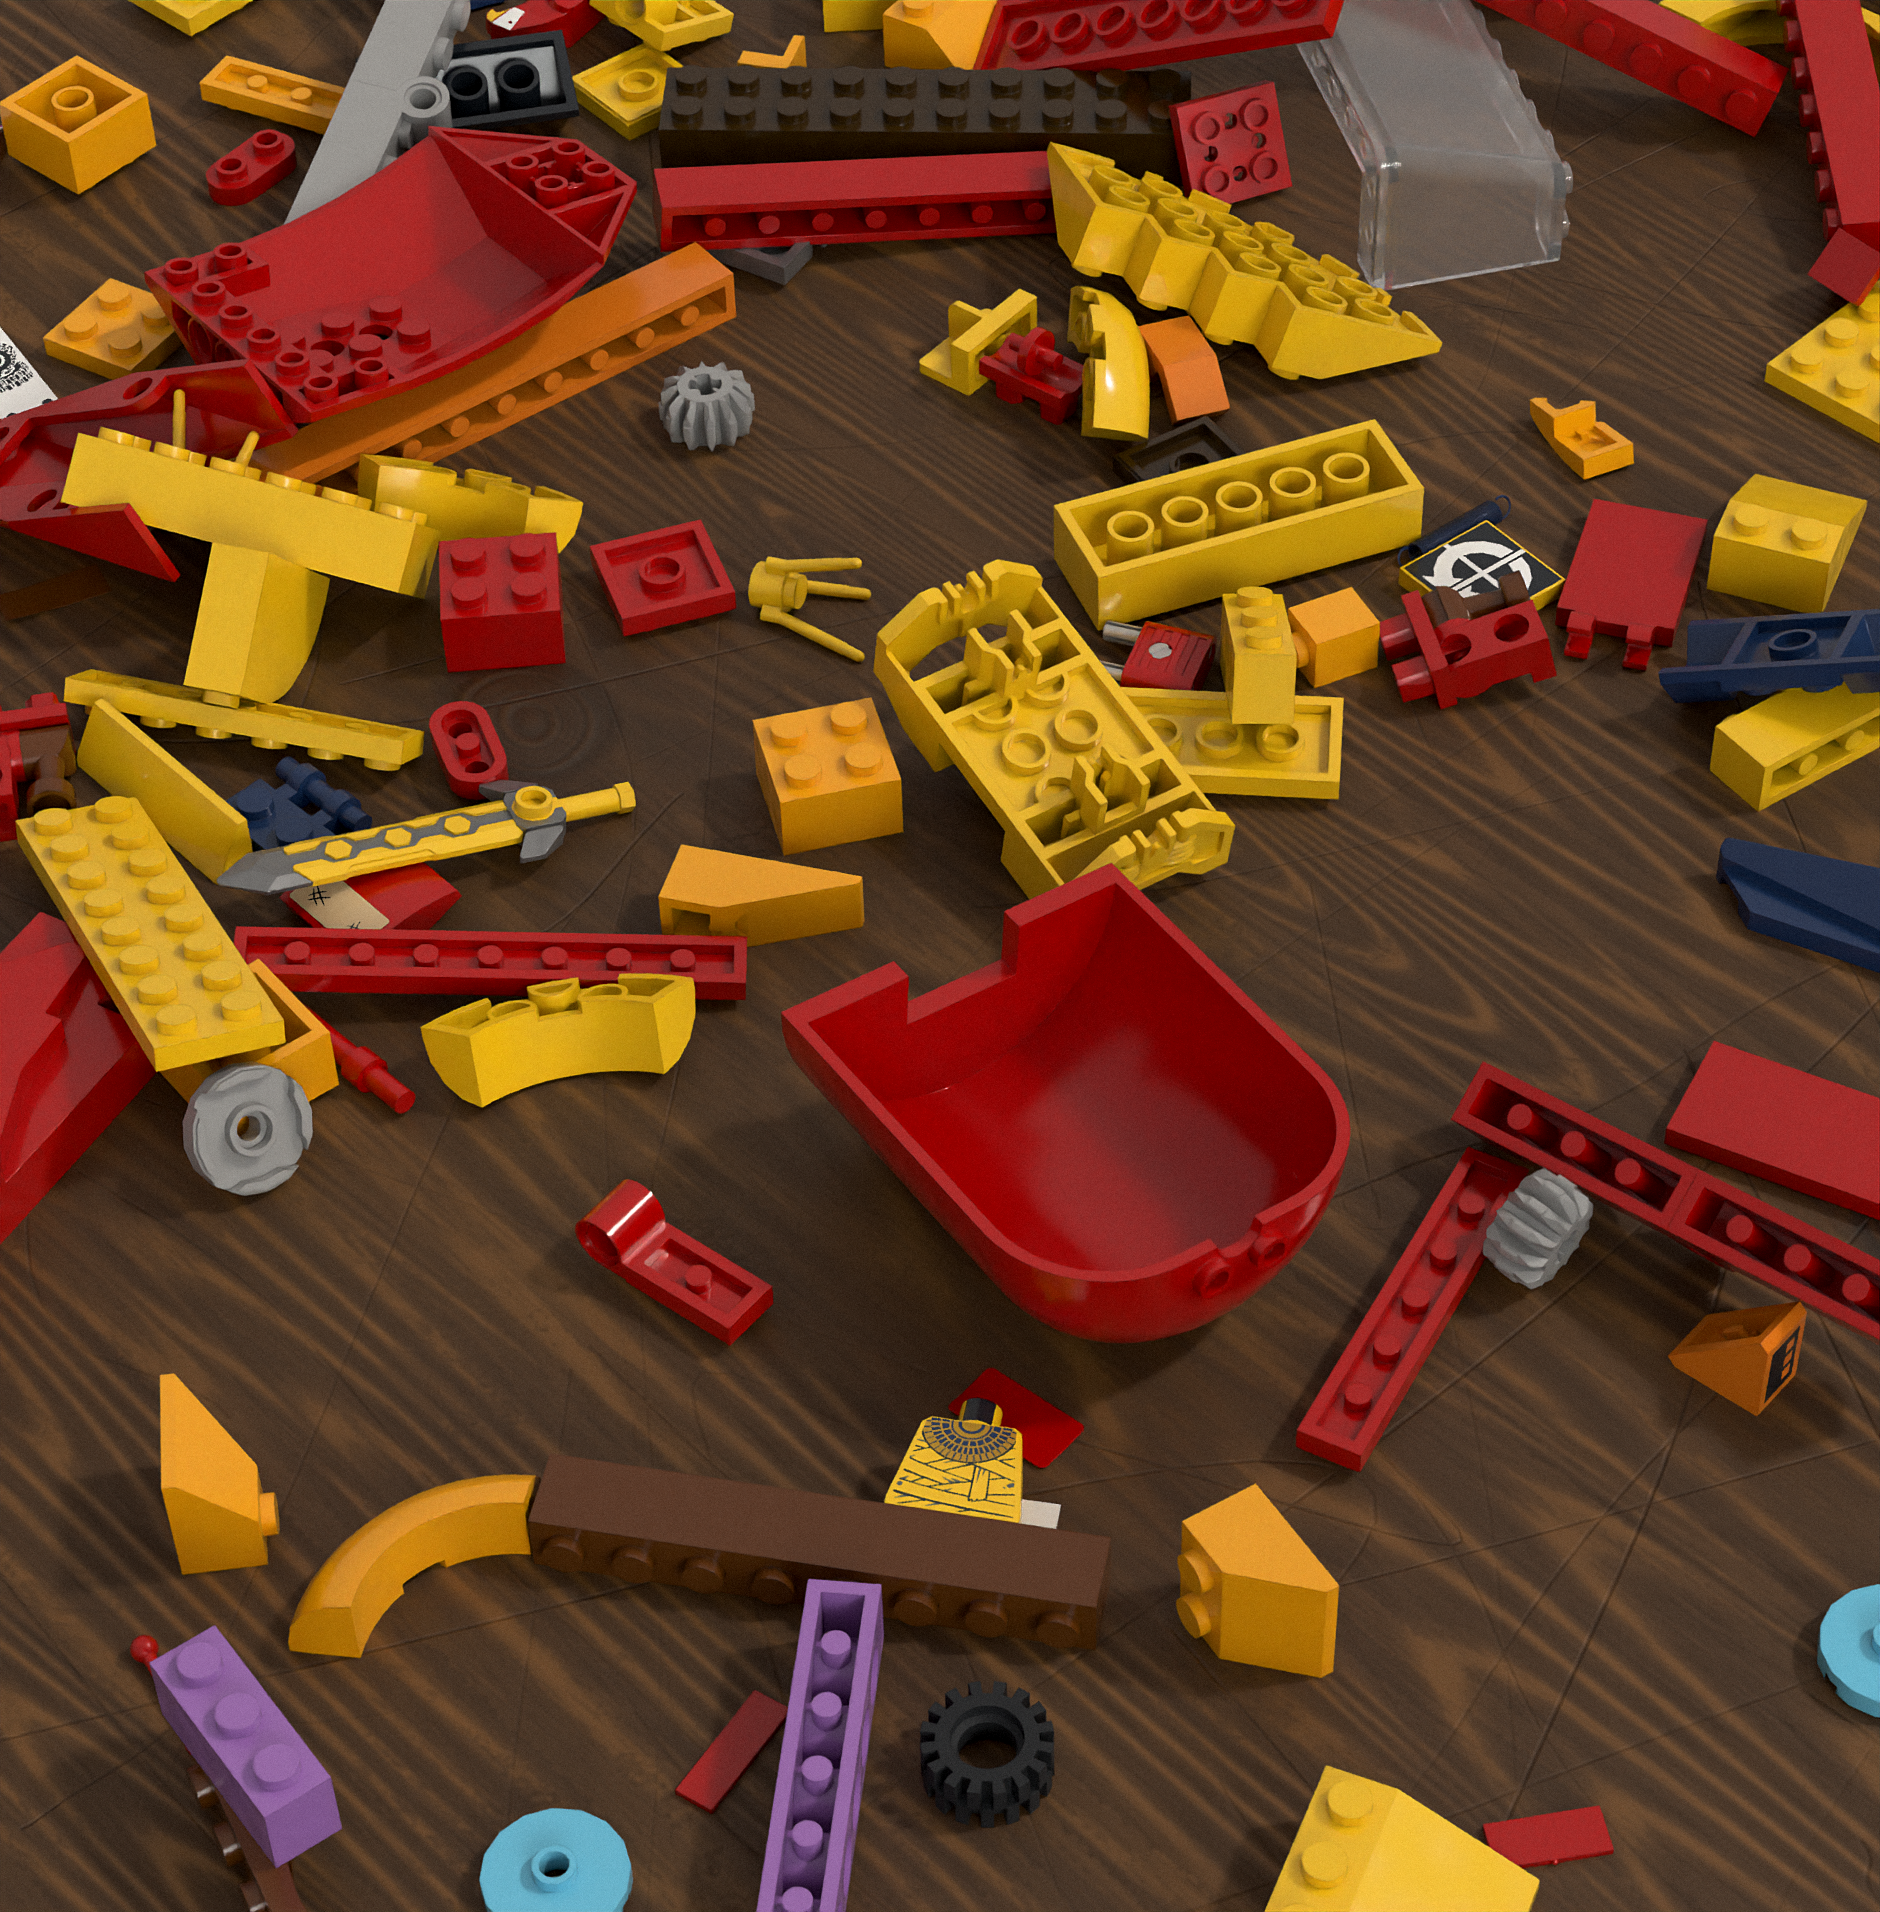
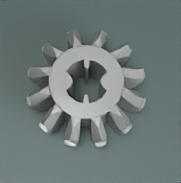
[658,361,755,452]
[1483,1168,1593,1289]

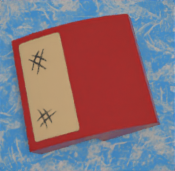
[279,862,462,930]

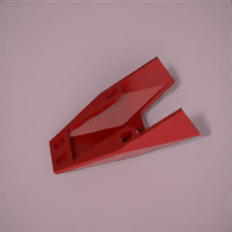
[0,358,299,583]

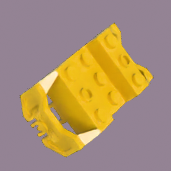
[873,559,1235,900]

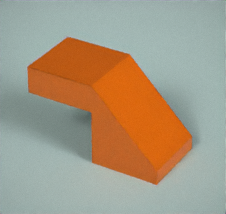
[1138,315,1230,425]

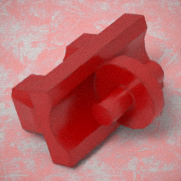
[979,327,1084,425]

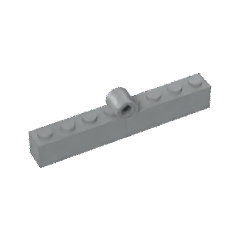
[284,0,470,224]

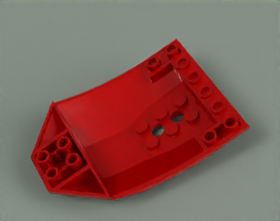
[144,126,637,423]

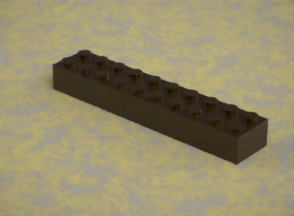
[658,65,1191,186]

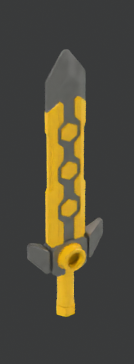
[217,780,636,895]

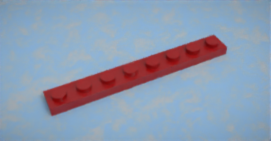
[234,926,747,1000]

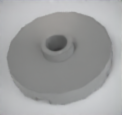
[183,1061,313,1196]

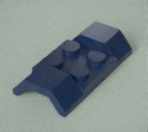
[1658,609,1880,703]

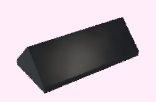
[355,30,579,131]

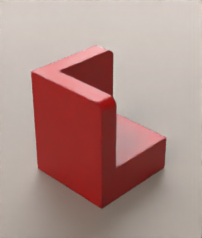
[1807,228,1880,306]

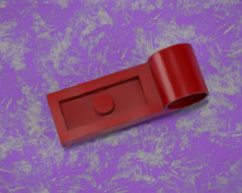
[575,1179,774,1346]

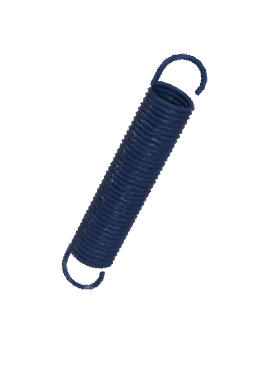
[1398,495,1511,567]

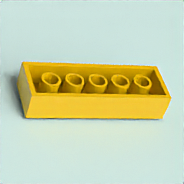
[1054,419,1424,631]
[61,427,442,599]

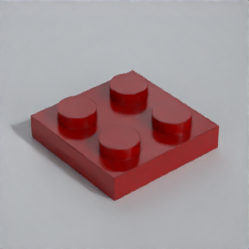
[590,519,736,637]

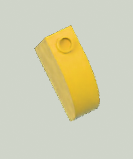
[184,542,330,709]

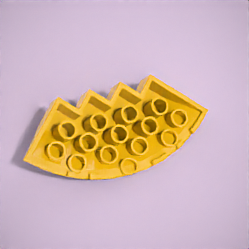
[1047,142,1443,380]

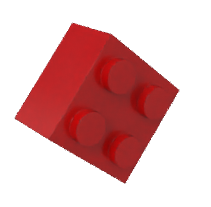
[439,532,566,673]

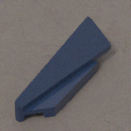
[1716,837,1880,973]

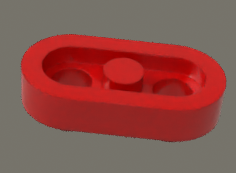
[206,129,297,206]
[429,701,509,800]

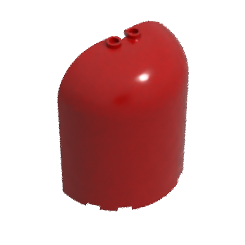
[781,863,1351,1343]

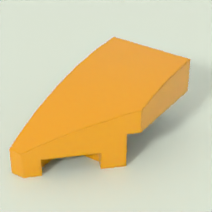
[1529,397,1634,480]

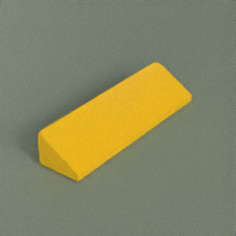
[76,698,253,885]

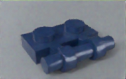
[226,757,372,852]

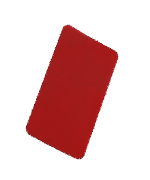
[948,1368,1084,1468]

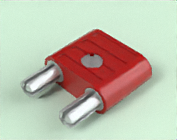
[1100,620,1217,691]

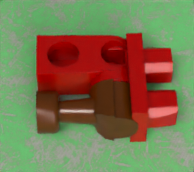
[1379,570,1557,710]
[0,692,77,842]

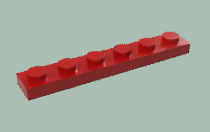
[1296,1147,1529,1473]

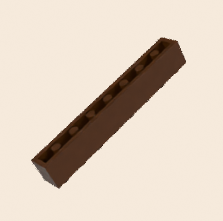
[528,1453,1111,1650]

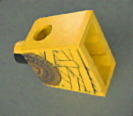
[884,1398,1023,1524]

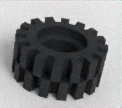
[920,1681,1055,1827]

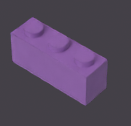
[149,1625,342,1868]

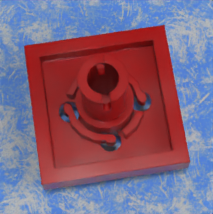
[1169,80,1292,204]

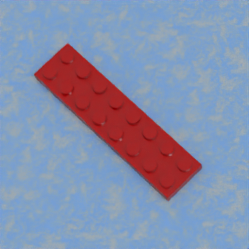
[972,0,1344,72]

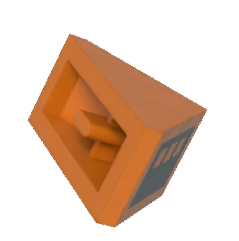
[1668,1301,1807,1416]

